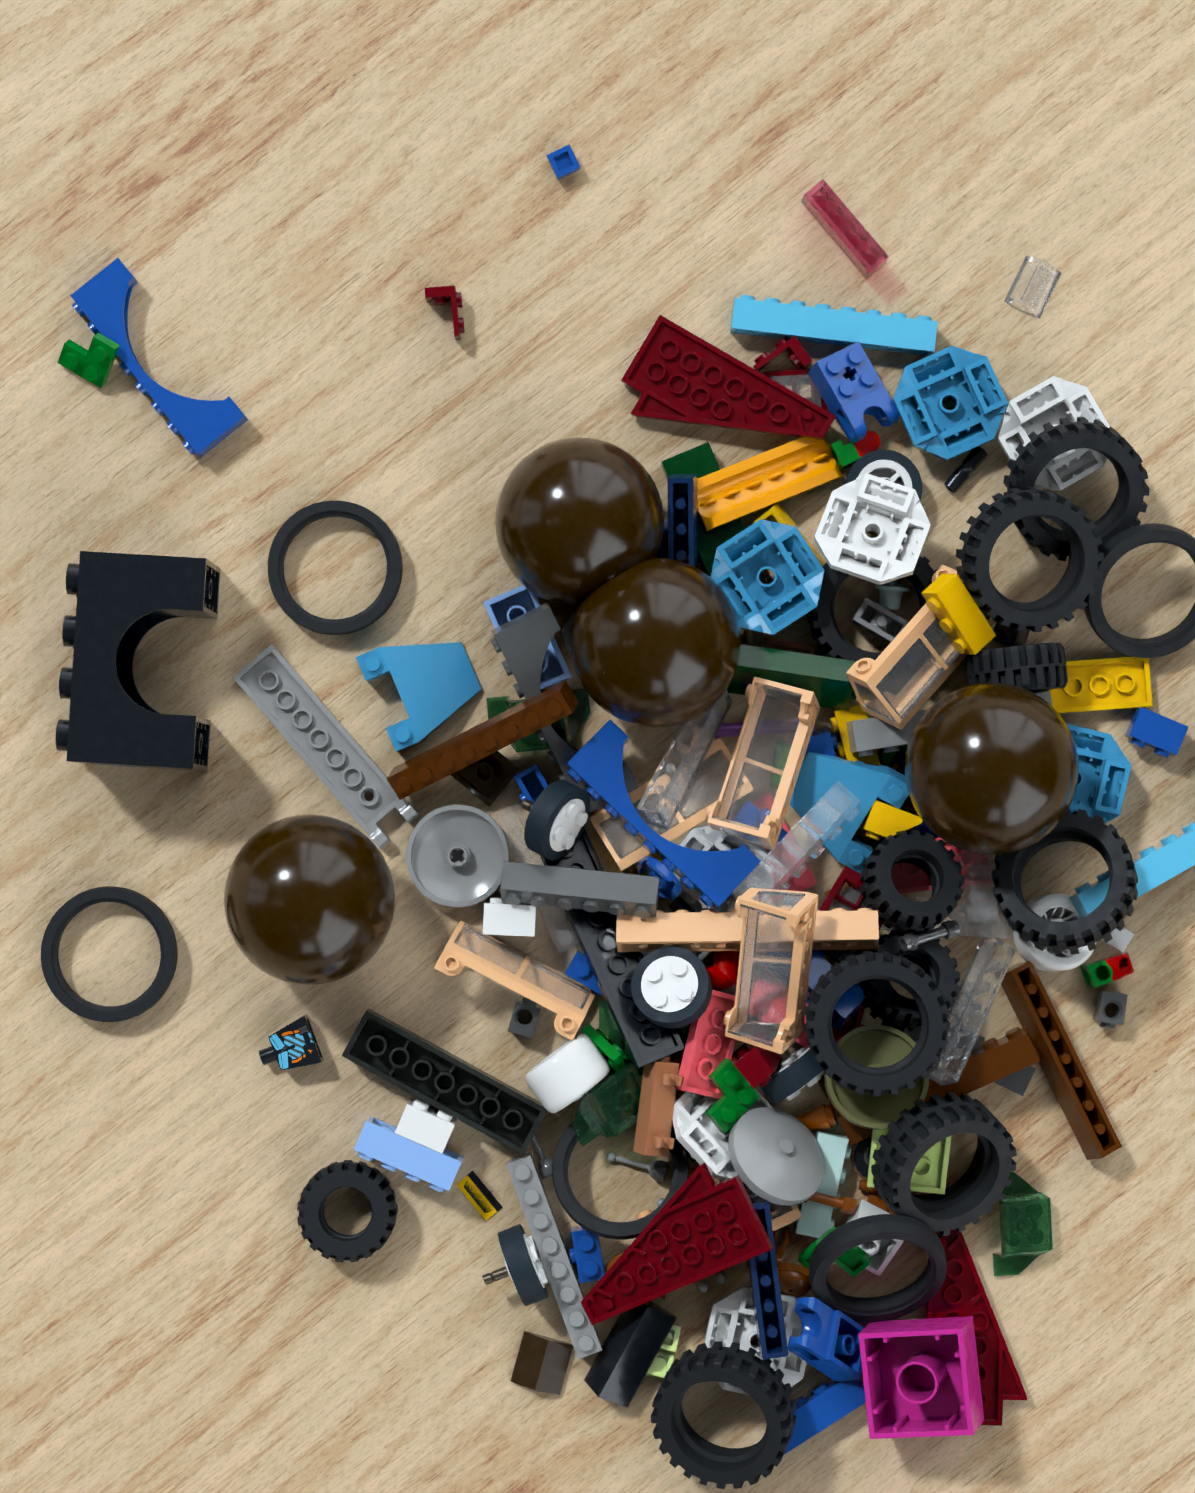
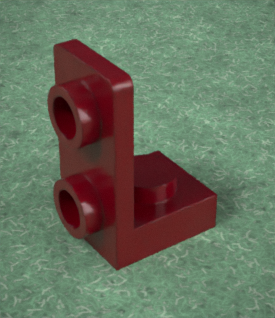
[425,285,465,340]
[753,336,813,371]

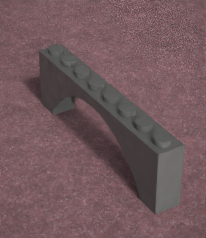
[490,603,639,812]

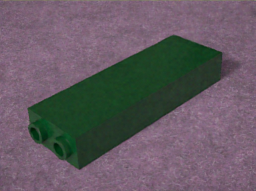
[661,442,768,584]
[725,644,858,711]

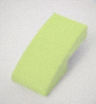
[646,1325,681,1379]

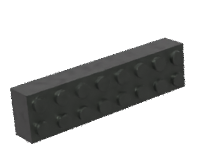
[342,1009,547,1155]

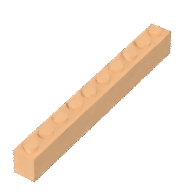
[616,908,879,952]

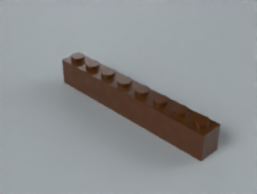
[386,680,579,800]
[997,961,1122,1160]
[838,1027,1040,1145]

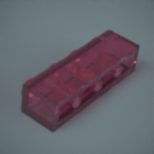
[802,179,889,279]

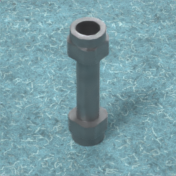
[899,920,960,952]

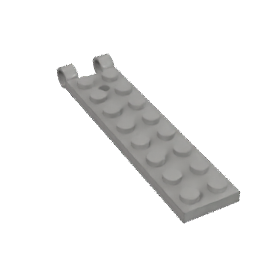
[233,644,420,850]

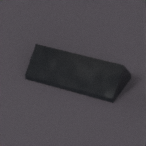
[584,1301,677,1407]

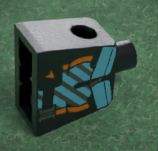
[259,1015,324,1070]

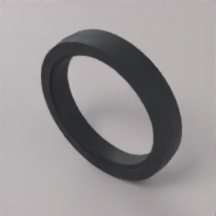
[268,501,403,635]
[1084,523,1195,658]
[41,886,178,1022]
[552,1102,689,1240]
[809,1214,947,1323]

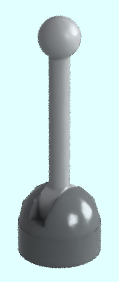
[531,1135,553,1179]
[607,1152,669,1182]

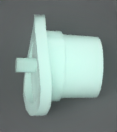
[874,580,910,610]

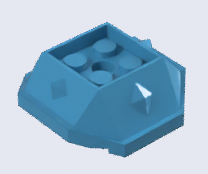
[892,346,1008,461]
[710,519,825,635]
[1067,724,1132,823]

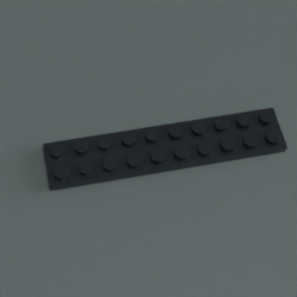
[540,829,685,1070]

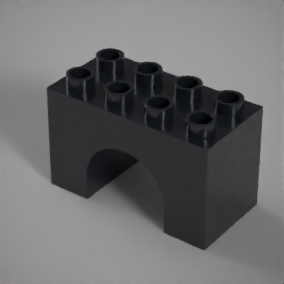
[55,551,220,771]

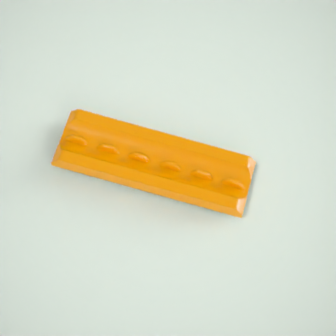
[697,437,842,531]

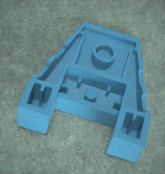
[356,642,481,752]
[790,752,909,873]

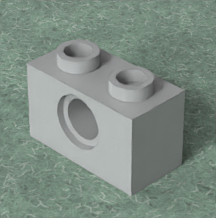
[851,598,909,644]

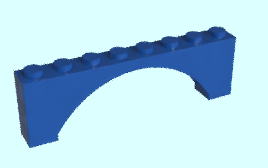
[70,258,248,458]
[566,720,762,910]

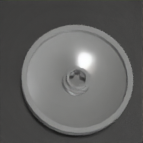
[406,805,509,907]
[728,1107,825,1206]

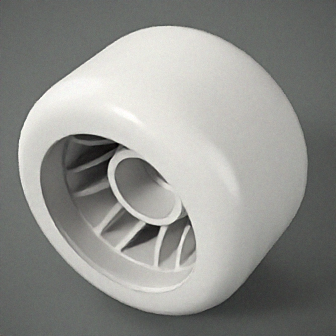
[1013,893,1097,972]
[525,1034,610,1113]

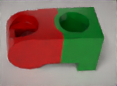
[829,430,880,471]
[1080,952,1134,988]

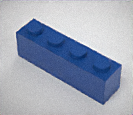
[766,1380,866,1455]

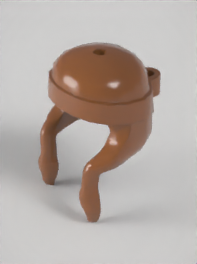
[775,1227,818,1297]

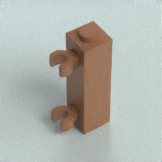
[633,1056,682,1157]

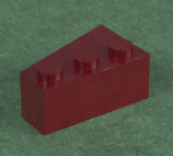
[731,1029,781,1088]

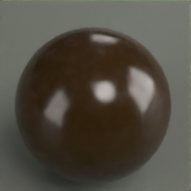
[495,437,664,607]
[571,558,741,728]
[905,682,1079,855]
[224,814,395,985]

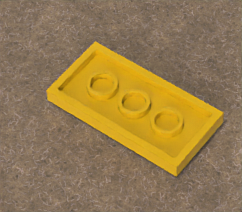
[1047,657,1153,714]

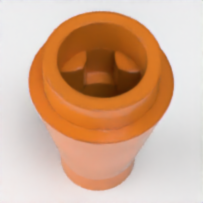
[797,1104,837,1130]

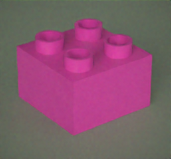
[858,1316,984,1439]

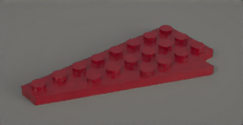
[621,315,836,440]
[581,1163,773,1325]
[926,1229,1027,1426]

